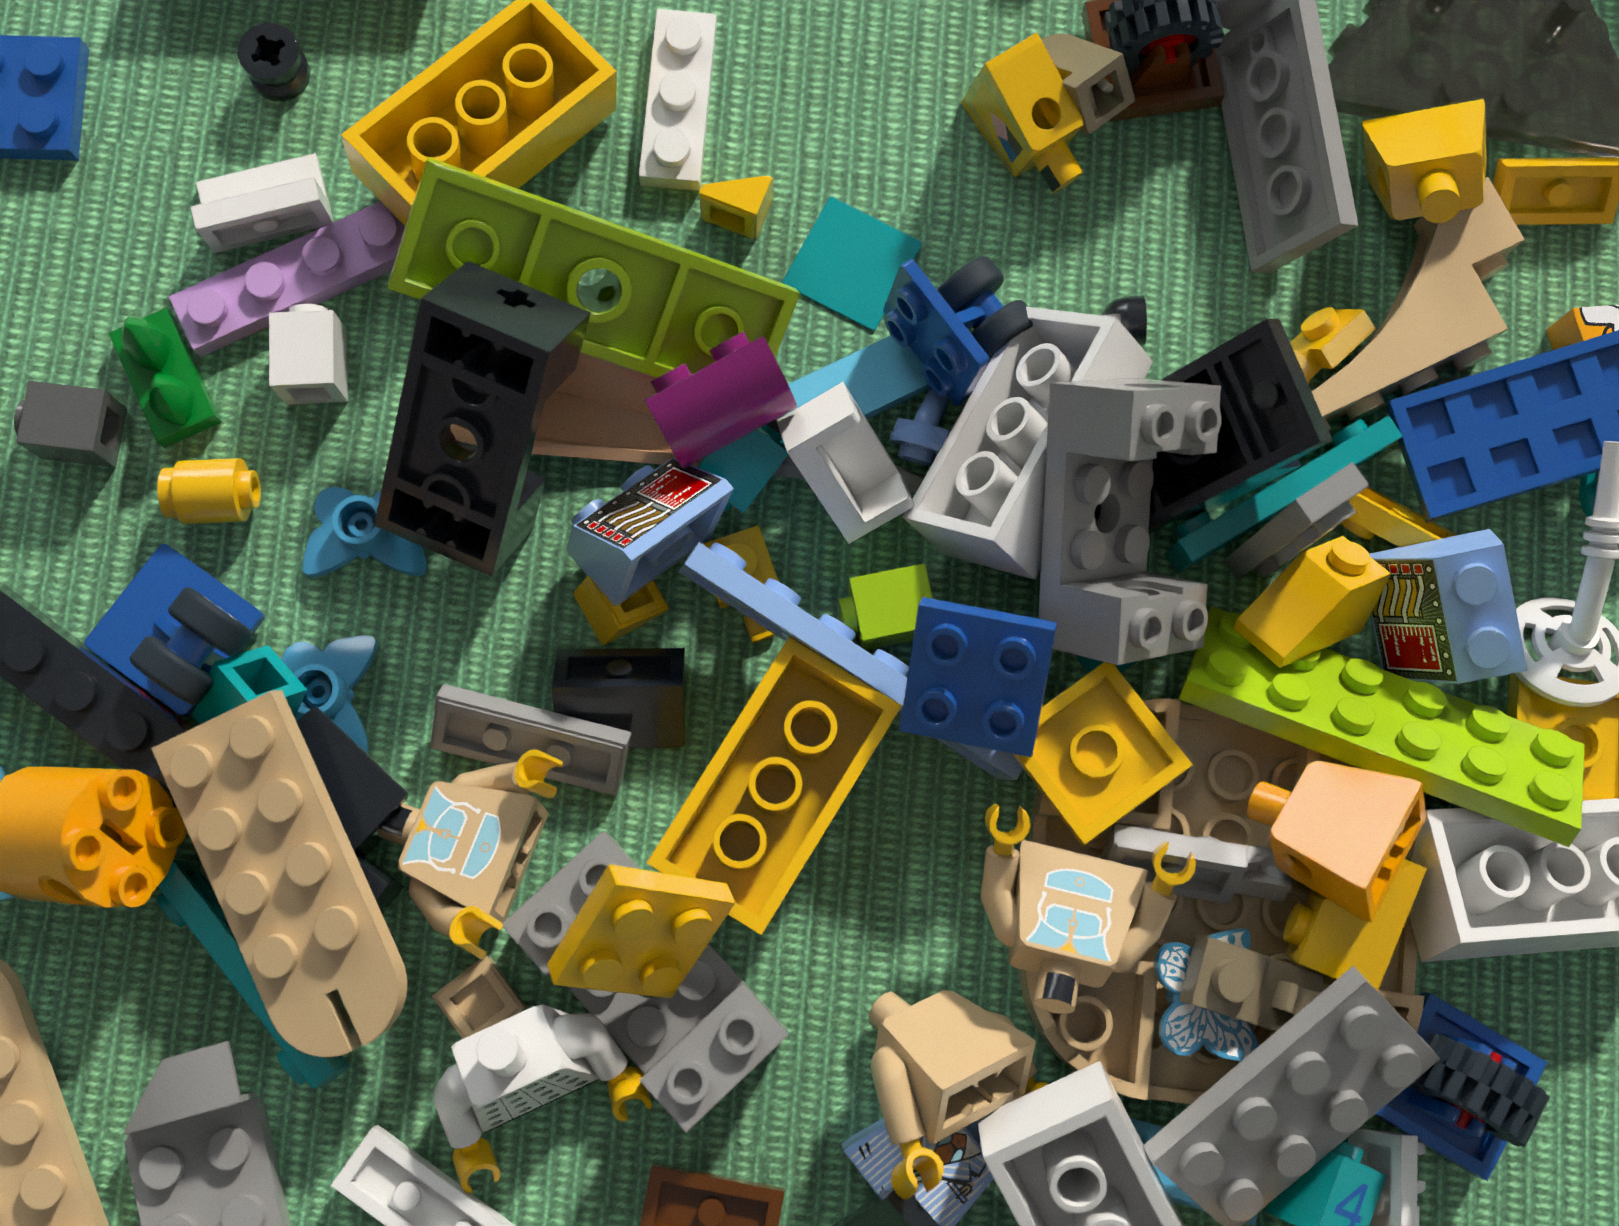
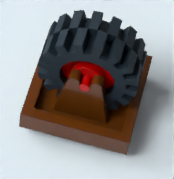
[1081,0,1225,122]

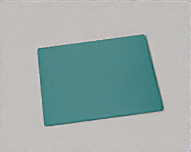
[782,197,922,330]

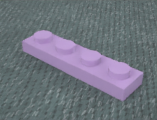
[168,201,405,357]

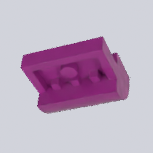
[645,332,798,469]

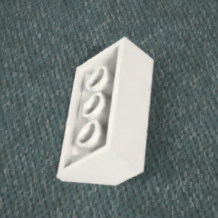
[1409,798,1619,962]

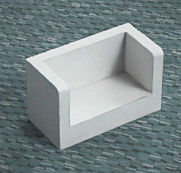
[777,382,914,544]

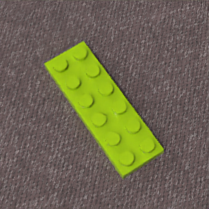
[1179,606,1585,847]

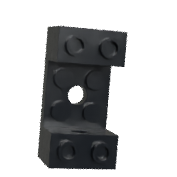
[374,261,591,576]

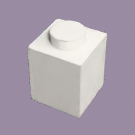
[269,304,348,405]

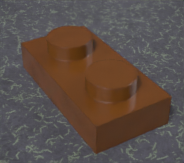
[640,1162,785,1226]

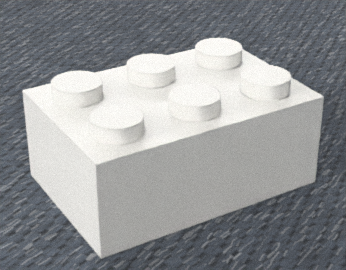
[977,1061,1185,1226]

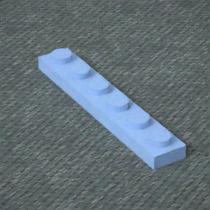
[678,542,1023,780]

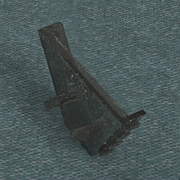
[1327,0,1619,158]

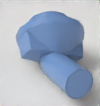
[889,388,951,466]

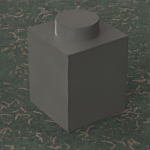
[14,381,127,468]

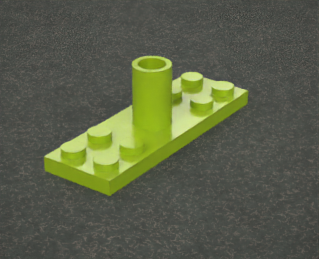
[388,157,800,378]

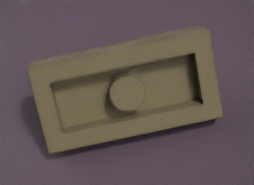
[1179,935,1325,1032]

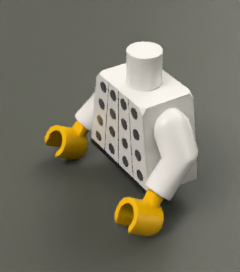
[433,1004,652,1193]

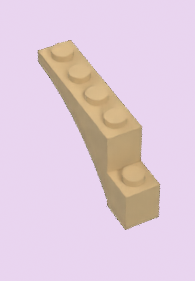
[1311,177,1525,431]

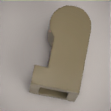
[1041,33,1135,135]

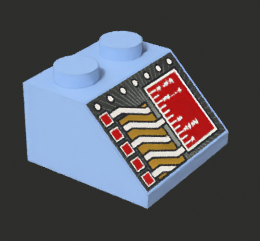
[566,457,734,607]
[1370,529,1528,684]

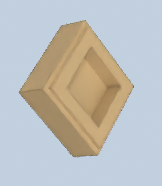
[432,955,527,1039]

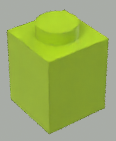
[838,563,933,650]

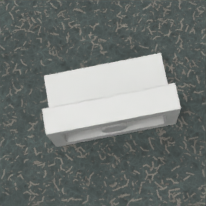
[191,153,334,253]

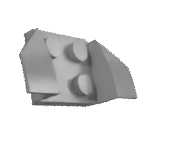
[122,1041,291,1226]

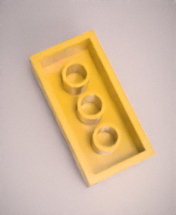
[341,0,617,226]
[647,637,902,936]

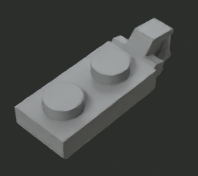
[1100,824,1292,904]

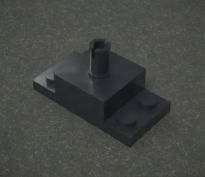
[1095,319,1333,534]

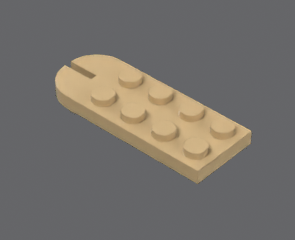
[151,690,407,1057]
[0,959,109,1226]

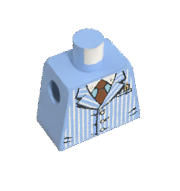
[841,1118,994,1226]

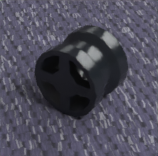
[237,23,311,101]

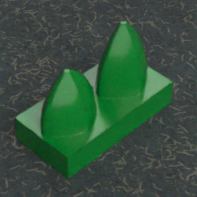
[108,308,222,448]

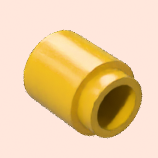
[157,458,261,524]

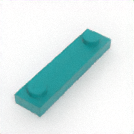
[1165,415,1403,575]
[156,859,350,1089]

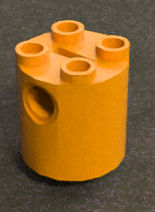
[0,766,187,908]

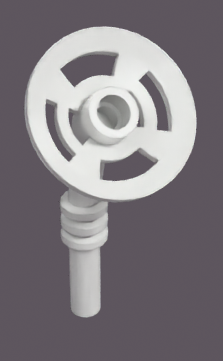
[1514,441,1619,707]

